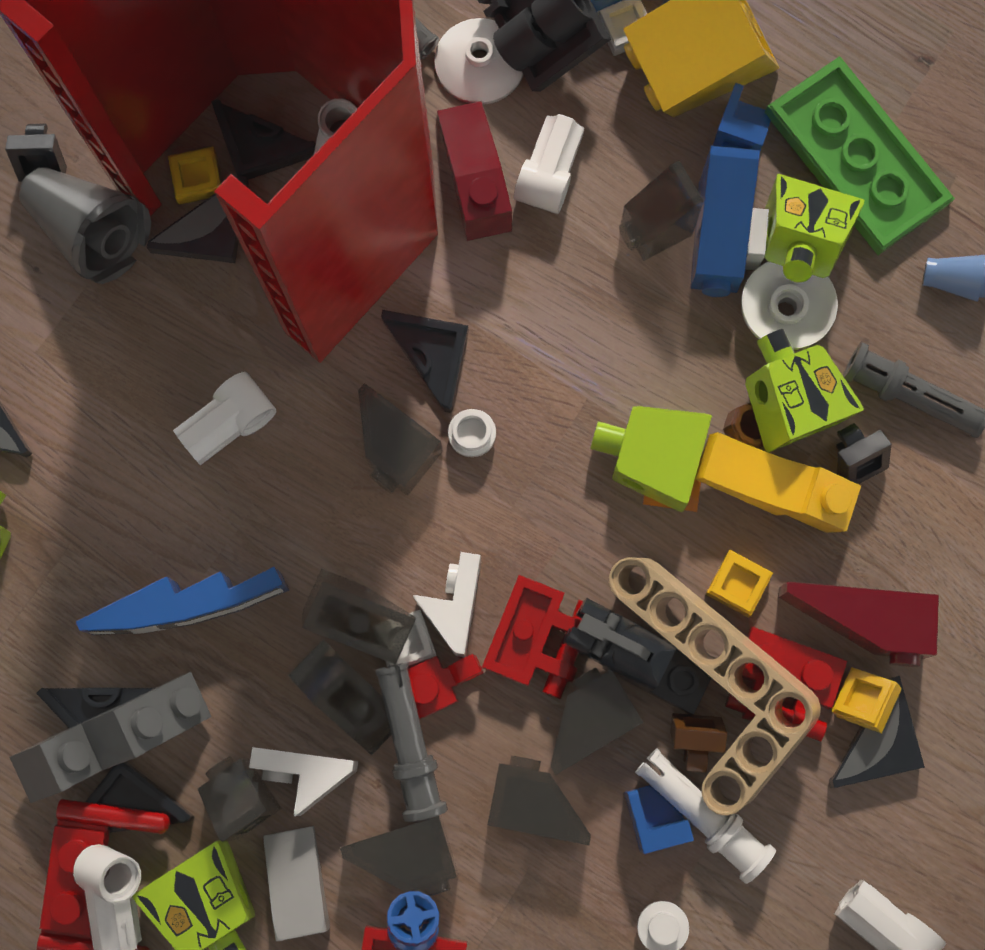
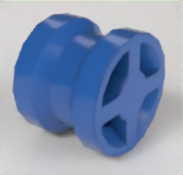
[387,891,439,950]

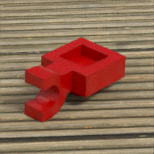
[408,654,484,720]

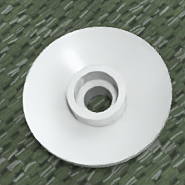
[434,18,523,105]
[741,262,838,350]

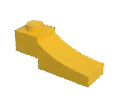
[695,432,861,533]

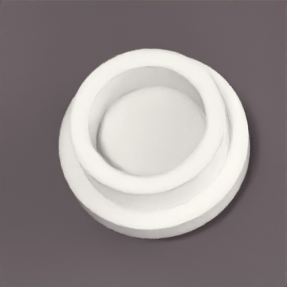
[448,409,496,457]
[637,901,689,950]

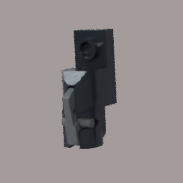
[563,598,711,715]

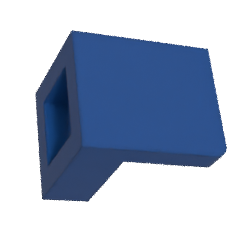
[713,83,771,151]
[624,785,694,854]

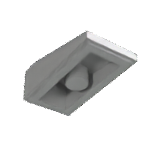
[263,826,331,941]

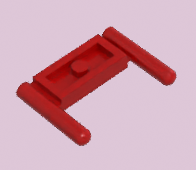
[37,799,170,950]

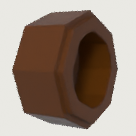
[723,402,764,449]

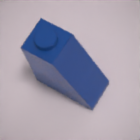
[690,146,760,297]

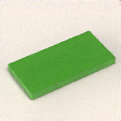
[764,56,955,256]

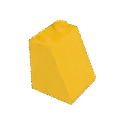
[623,0,780,117]

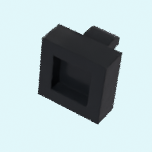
[5,123,67,182]
[836,423,892,484]

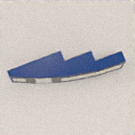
[76,567,289,635]

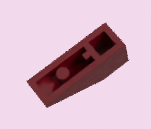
[437,101,512,241]
[778,582,939,667]

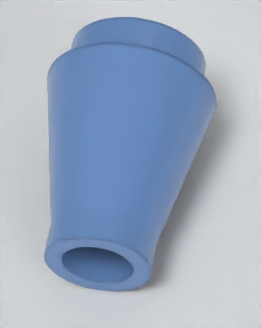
[923,255,985,302]

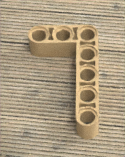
[609,557,821,816]

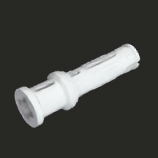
[635,748,776,884]

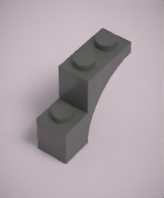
[9,672,212,803]

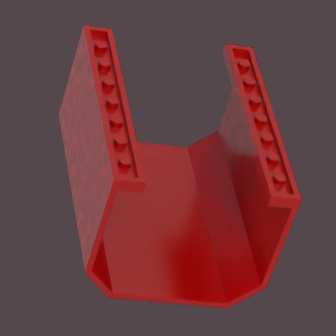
[0,0,438,363]

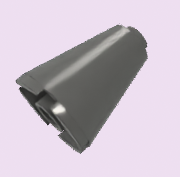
[19,167,151,284]

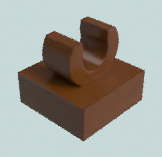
[670,713,727,773]

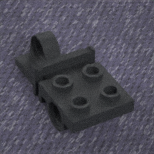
[478,0,611,92]

